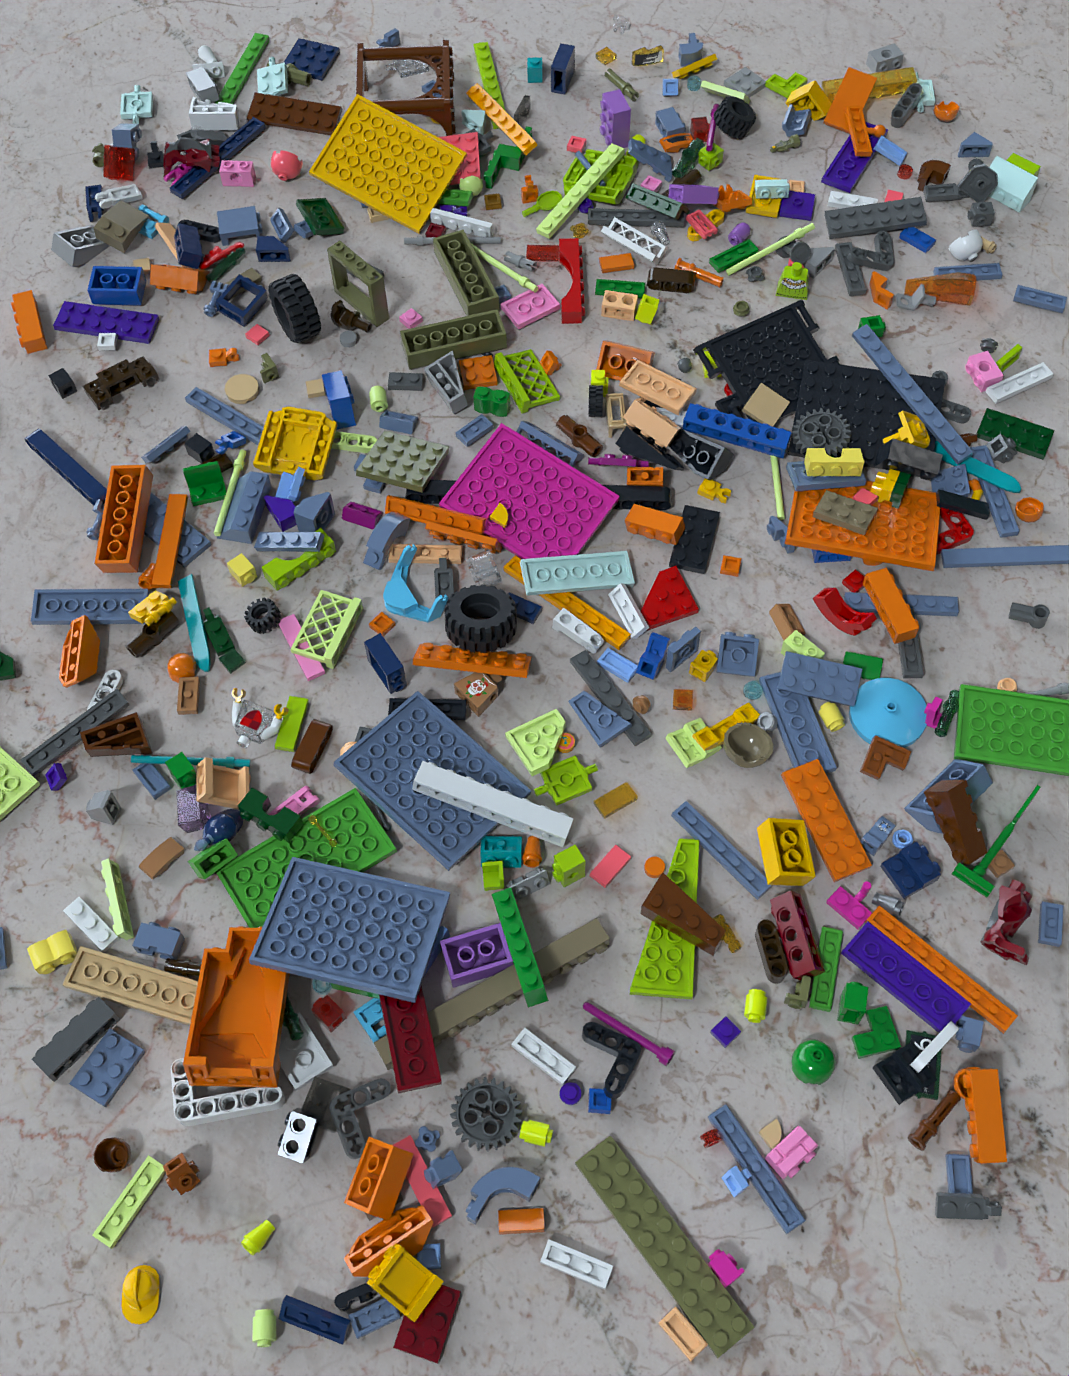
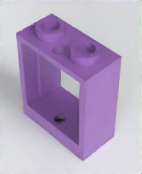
[668,184,719,204]

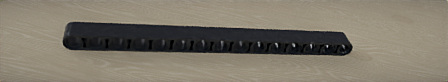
[405,480,671,511]

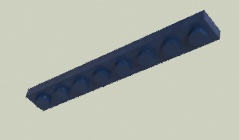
[169,117,266,199]

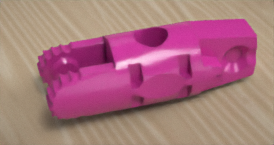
[163,162,195,186]

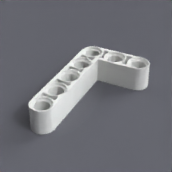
[171,1058,285,1126]

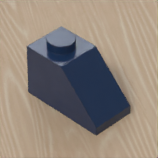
[256,236,291,262]

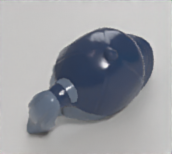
[194,809,243,851]

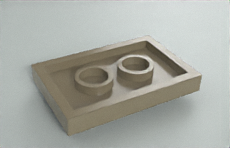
[813,490,878,535]

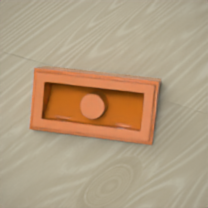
[498,1208,545,1235]

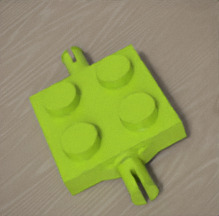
[534,755,598,806]

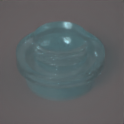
[743,681,763,700]

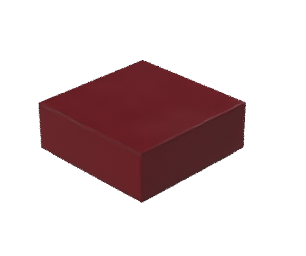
[425,223,446,237]

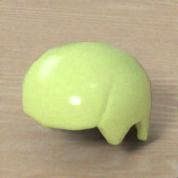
[459,176,483,196]

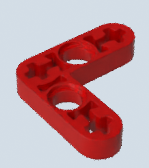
[936,507,974,555]

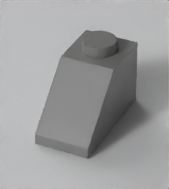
[803,247,835,279]
[86,790,121,825]

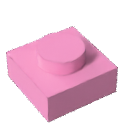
[640,175,662,192]
[399,308,423,329]

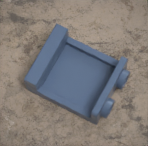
[217,206,263,246]

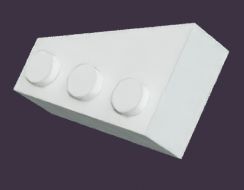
[189,97,240,131]

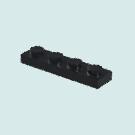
[388,698,467,720]

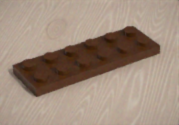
[247,92,342,136]

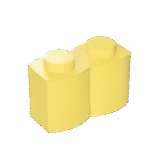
[27,930,78,974]

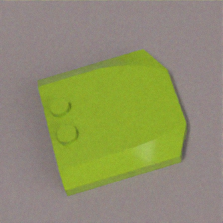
[563,149,639,204]

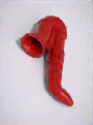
[199,242,245,270]

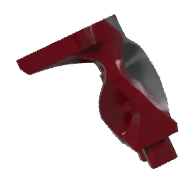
[163,137,220,178]
[980,880,1032,965]

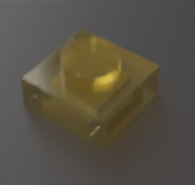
[595,47,617,66]

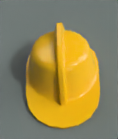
[121,1265,160,1324]

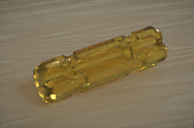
[713,914,741,953]

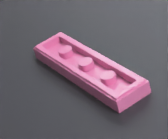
[278,614,325,681]

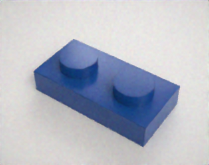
[899,227,936,253]

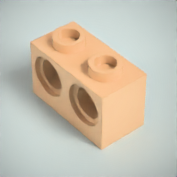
[601,290,638,321]

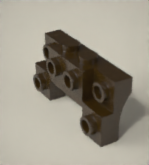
[83,356,159,410]

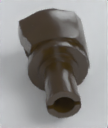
[330,300,372,333]

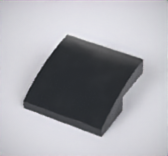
[873,1043,937,1105]

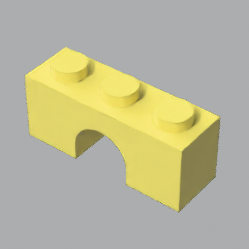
[804,448,864,476]

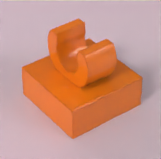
[539,351,562,375]

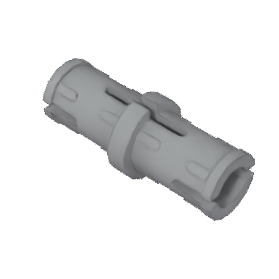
[504,251,537,272]

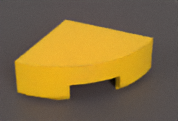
[490,503,508,528]

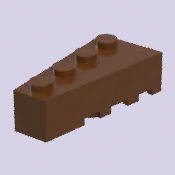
[924,780,988,865]
[641,872,726,956]

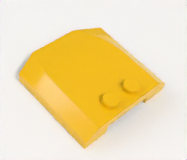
[253,407,337,480]

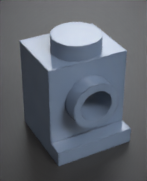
[955,1016,984,1053]
[424,1150,462,1189]

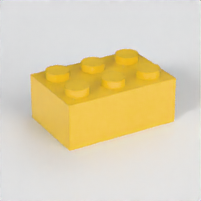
[757,818,816,886]

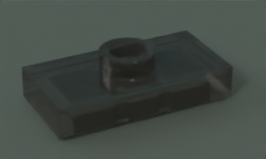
[514,95,531,126]

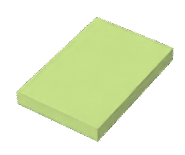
[701,80,750,104]

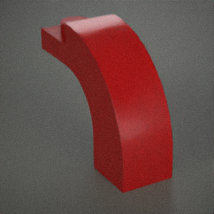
[812,588,877,636]

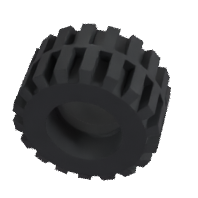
[713,96,756,139]

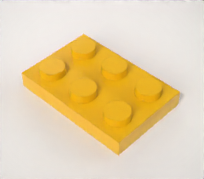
[745,175,781,218]

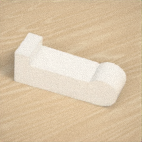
[552,608,604,653]

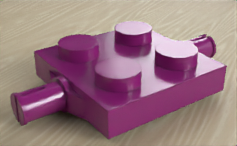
[588,454,649,467]

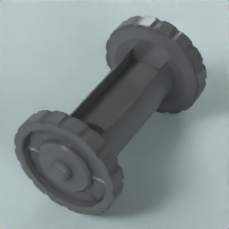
[776,235,811,264]

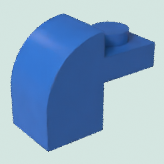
[636,632,670,680]

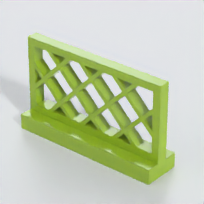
[494,349,560,414]

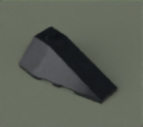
[615,426,685,471]
[669,429,734,480]

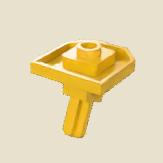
[883,410,930,449]

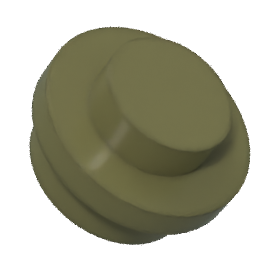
[733,301,750,317]

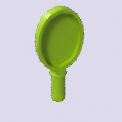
[522,191,562,217]

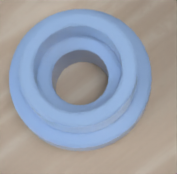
[892,830,913,849]

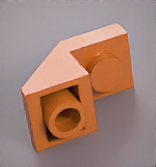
[869,271,894,310]

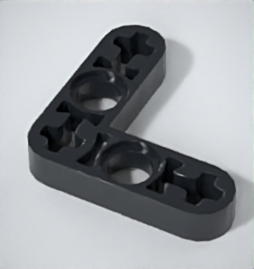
[582,1022,641,1099]

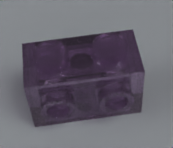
[177,785,211,834]

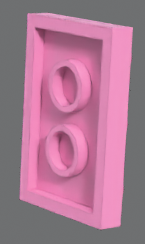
[501,284,560,329]

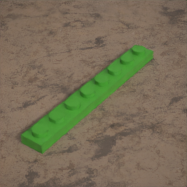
[214,33,270,104]

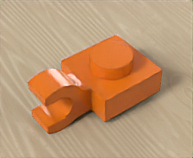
[521,175,538,204]
[209,348,239,367]

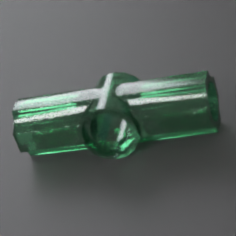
[672,138,705,178]

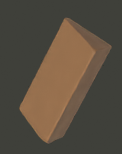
[769,604,806,640]

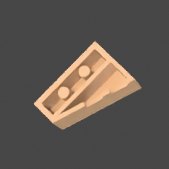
[623,397,681,447]

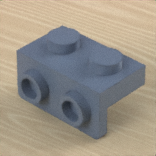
[782,104,812,137]

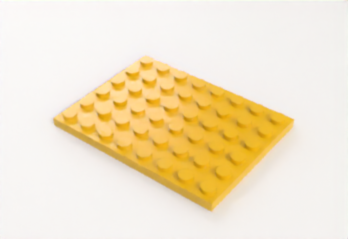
[309,94,467,234]

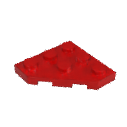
[640,566,699,631]

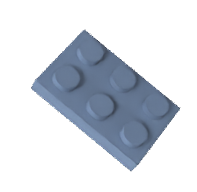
[69,1028,145,1108]

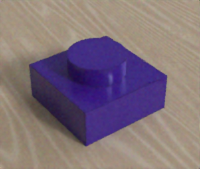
[45,763,67,791]
[710,1016,741,1048]

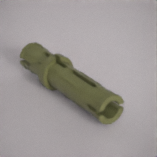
[604,69,639,101]

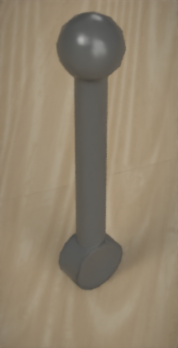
[370,800,390,831]

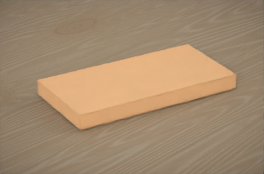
[619,360,697,416]

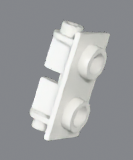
[192,61,225,78]

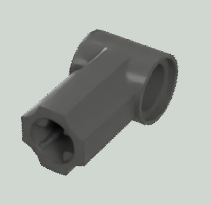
[1009,602,1050,629]

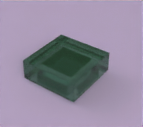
[218,648,246,674]

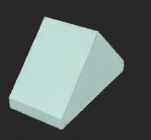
[461,109,486,135]

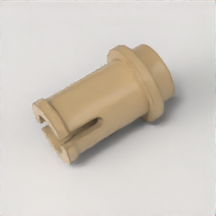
[981,236,997,254]

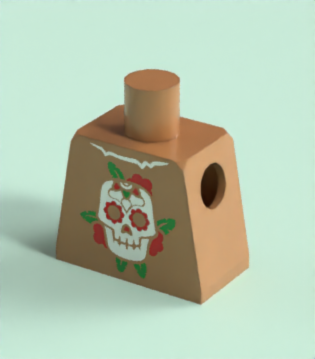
[454,672,502,717]

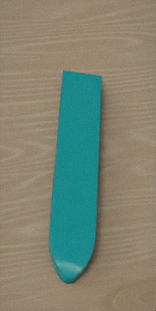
[934,441,1021,493]
[178,574,211,672]

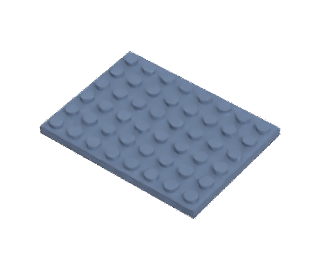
[333,691,531,871]
[249,857,450,1003]

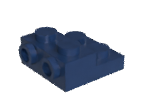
[880,841,941,899]

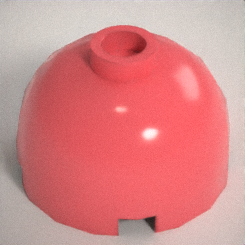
[271,150,303,181]

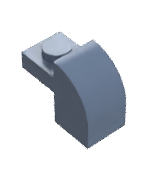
[678,33,703,67]

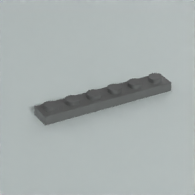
[588,208,684,227]
[570,650,651,746]
[21,688,130,776]

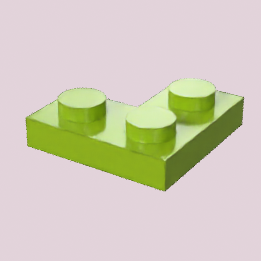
[765,72,808,99]

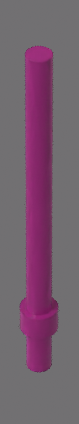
[706,103,719,151]

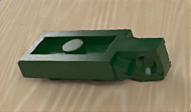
[203,607,235,656]

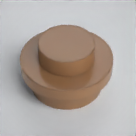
[633,695,651,714]

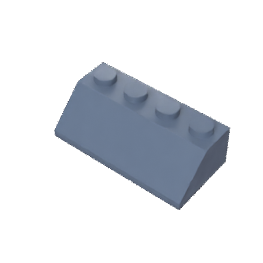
[216,471,272,544]
[904,759,993,834]

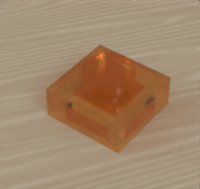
[673,689,693,711]

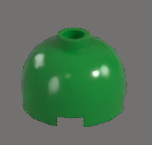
[791,1039,836,1085]

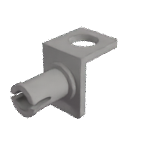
[896,284,936,311]

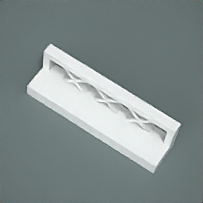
[601,217,667,265]

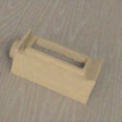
[605,393,627,438]

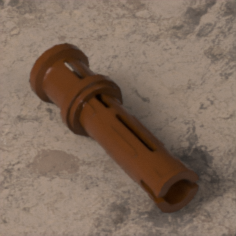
[908,1090,961,1151]

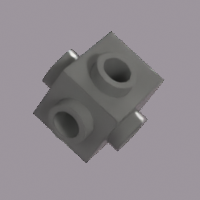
[967,202,995,226]
[986,434,1018,464]

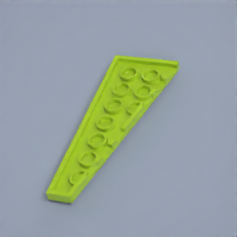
[629,838,699,1000]

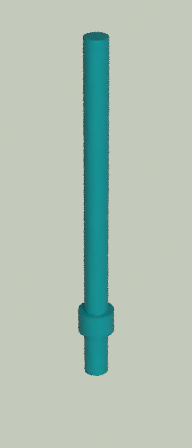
[131,755,251,769]

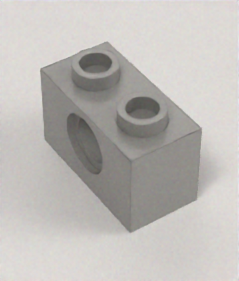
[866,43,904,75]

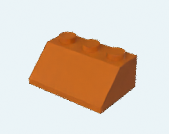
[150,264,210,294]
[596,340,655,381]
[344,1137,414,1221]

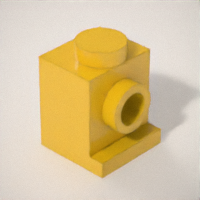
[689,650,718,682]

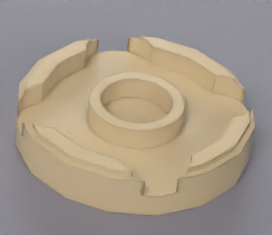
[224,374,259,404]

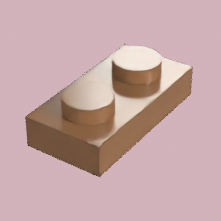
[177,677,200,715]

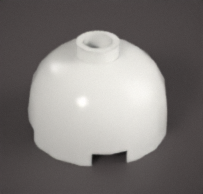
[948,229,983,261]

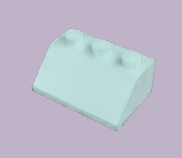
[989,156,1038,213]

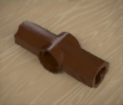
[556,415,603,458]

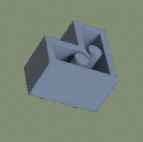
[112,123,142,162]

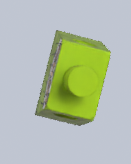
[776,262,809,300]

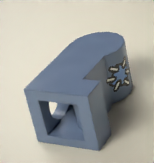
[860,816,896,856]

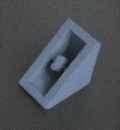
[958,132,993,157]

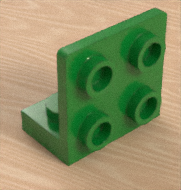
[183,461,226,507]

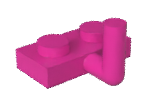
[826,881,872,930]

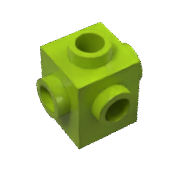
[698,142,724,171]

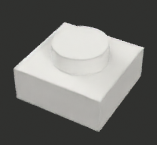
[97,333,118,351]

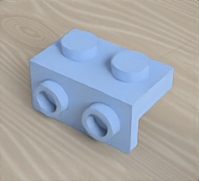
[275,467,306,503]

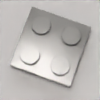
[724,67,766,98]

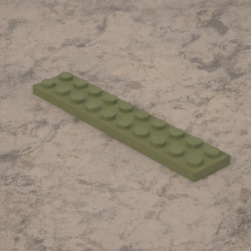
[575,1135,755,1359]

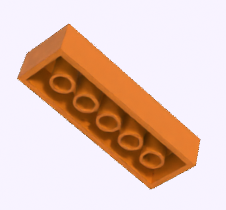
[94,465,154,573]

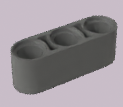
[891,83,922,128]

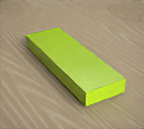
[275,696,309,752]

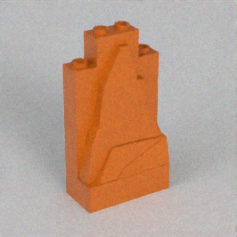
[183,926,290,1088]

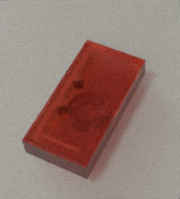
[526,245,559,261]

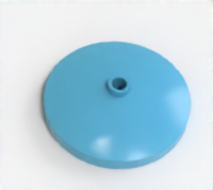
[849,678,927,748]

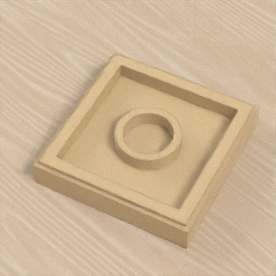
[742,383,790,427]

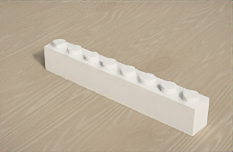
[412,761,573,848]

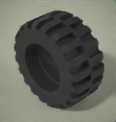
[268,274,321,343]
[444,584,517,653]

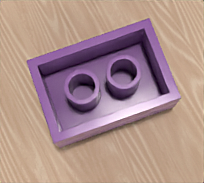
[600,89,631,148]
[440,923,513,988]

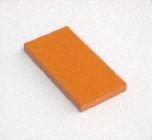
[823,67,877,134]

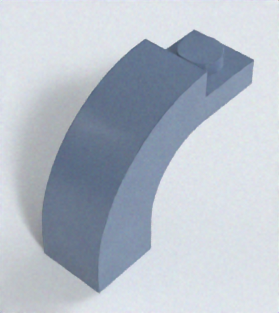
[363,512,411,570]
[466,1167,540,1225]

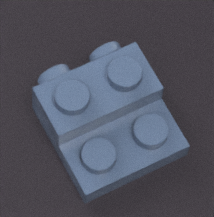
[716,632,759,677]

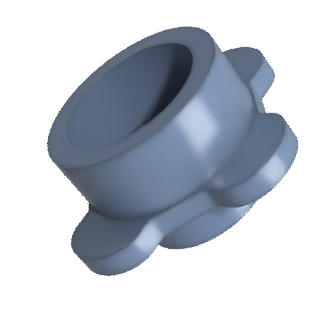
[415,1126,440,1152]

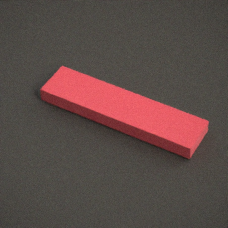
[393,1135,452,1228]

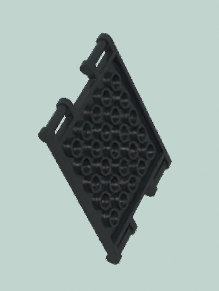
[693,300,839,423]

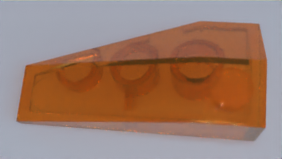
[904,272,976,306]

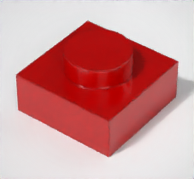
[842,569,865,593]

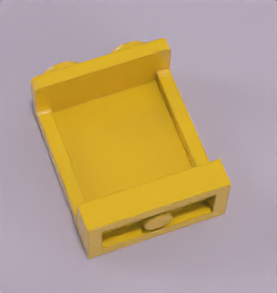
[367,1243,444,1322]

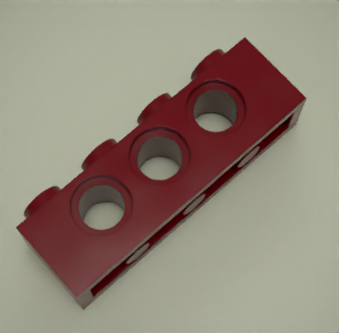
[770,890,825,980]

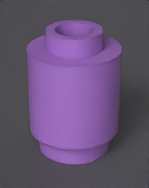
[728,222,750,246]

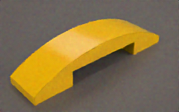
[692,702,760,751]

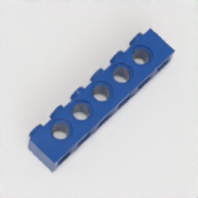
[683,403,791,459]

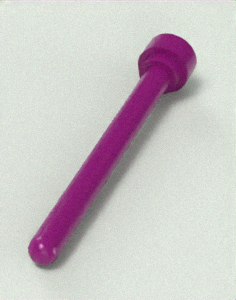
[583,1002,675,1066]

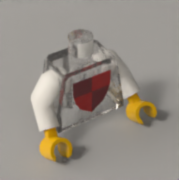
[232,688,289,748]

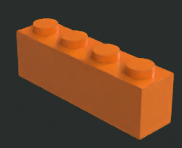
[11,290,48,354]
[863,567,919,644]
[963,1068,1007,1163]

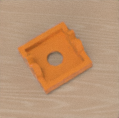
[713,184,752,212]

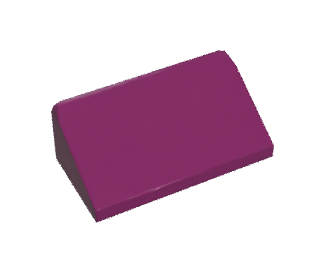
[342,501,383,529]

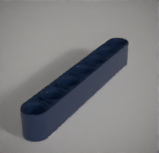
[24,428,107,506]

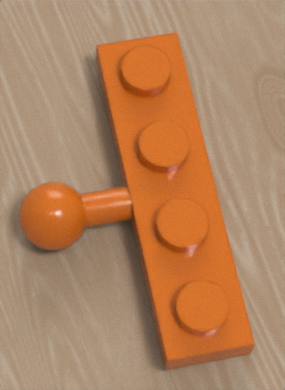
[845,106,886,156]

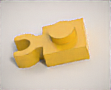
[697,479,731,503]

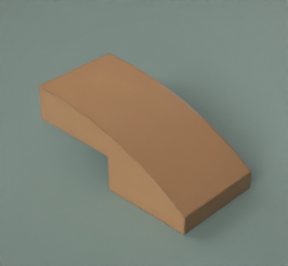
[139,837,184,880]

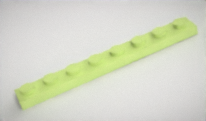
[536,143,625,239]

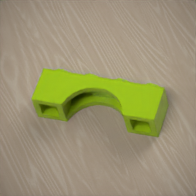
[261,528,336,591]

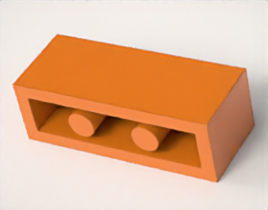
[625,504,685,545]

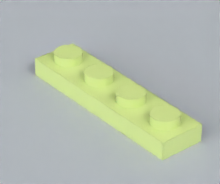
[101,858,134,940]
[92,1155,165,1249]

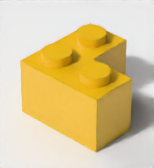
[786,80,832,121]

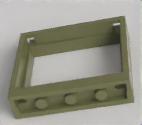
[327,240,389,327]

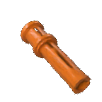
[674,258,724,288]

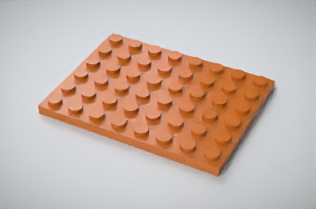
[785,480,940,571]

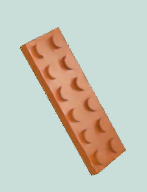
[413,643,532,678]
[781,759,872,882]

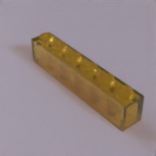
[821,67,917,103]

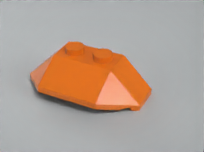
[59,615,100,688]
[344,1205,433,1277]

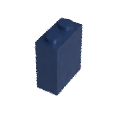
[551,43,575,95]

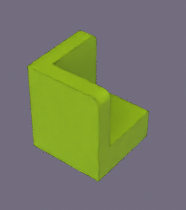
[482,861,505,891]

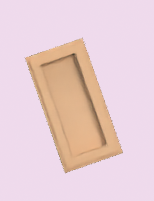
[658,1306,708,1362]

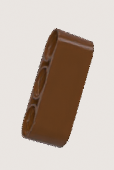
[291,719,333,774]

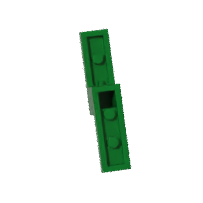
[483,126,532,189]

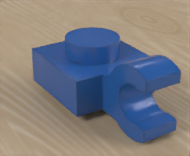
[215,431,246,454]

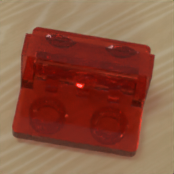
[103,145,135,181]

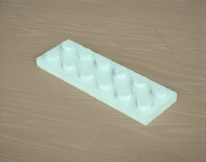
[520,551,635,596]

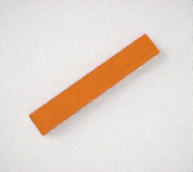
[152,494,188,588]
[385,495,486,536]

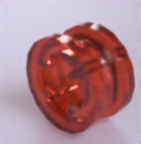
[897,164,913,180]
[700,1129,722,1148]

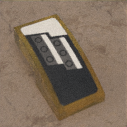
[631,45,664,66]

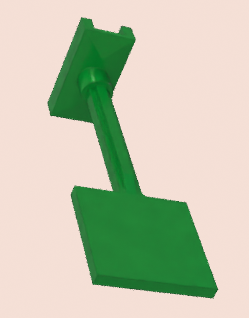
[952,785,1041,898]

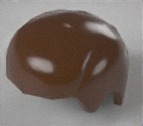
[94,1137,131,1172]

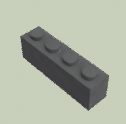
[32,997,121,1082]

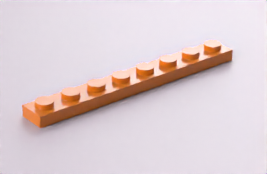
[865,905,1018,1034]

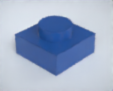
[588,1088,611,1114]

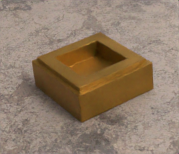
[484,193,502,210]

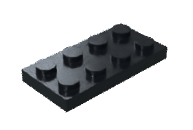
[669,505,720,574]

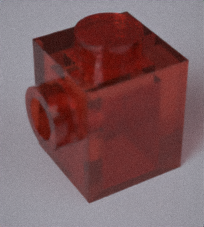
[690,117,710,143]
[311,995,347,1033]

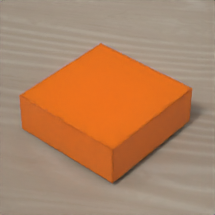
[720,555,742,577]
[369,612,396,637]

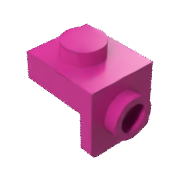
[924,697,950,732]

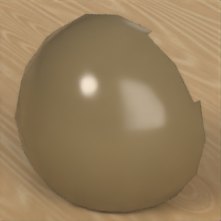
[723,722,773,768]

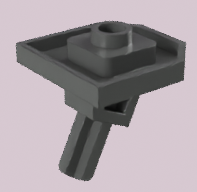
[957,164,998,202]

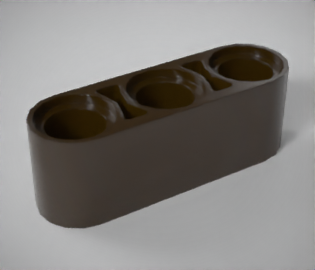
[647,267,696,293]
[755,919,788,984]

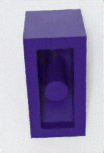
[264,495,297,532]

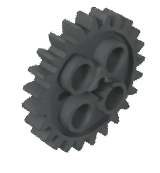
[792,408,851,457]
[450,1077,522,1152]

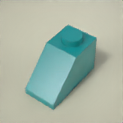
[527,57,543,83]

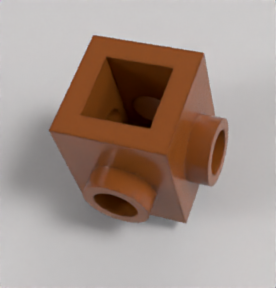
[163,1153,201,1195]

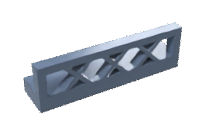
[516,421,584,467]

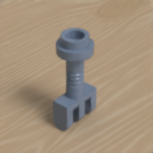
[203,281,229,317]
[86,499,105,540]

